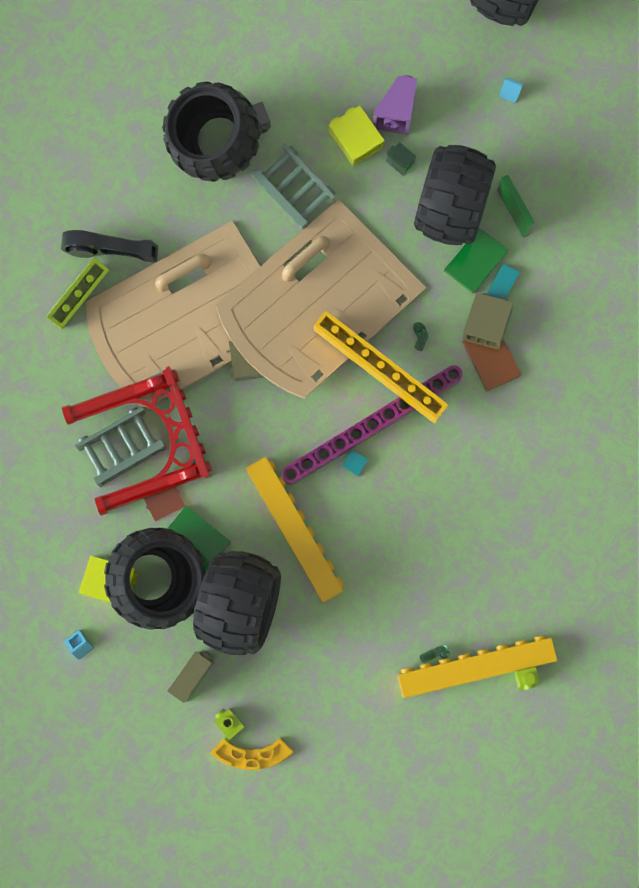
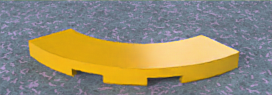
[210,738,294,770]

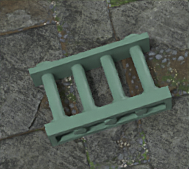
[252,143,336,230]
[75,407,166,487]

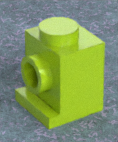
[514,667,540,690]
[214,708,245,740]

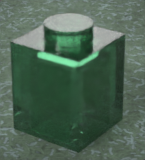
[386,142,416,176]

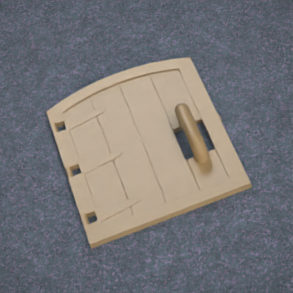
[216,199,426,399]
[85,220,260,410]

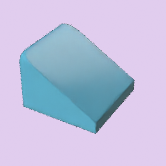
[499,77,523,103]
[64,629,94,660]

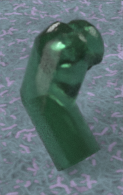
[413,322,429,351]
[420,645,450,664]

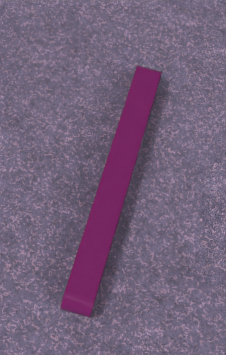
[282,365,462,485]

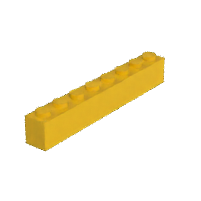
[314,311,448,424]
[246,457,344,603]
[397,635,557,698]

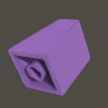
[373,75,417,135]

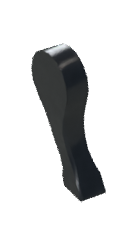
[61,230,158,263]

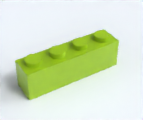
[45,258,109,329]

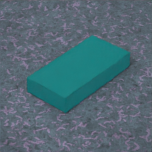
[487,264,520,299]

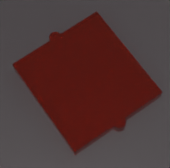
[144,487,185,521]

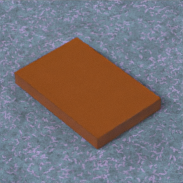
[462,339,521,392]

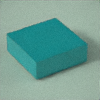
[342,450,368,476]

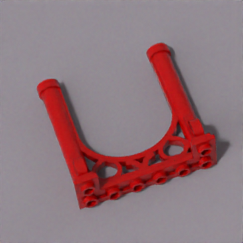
[61,366,213,516]

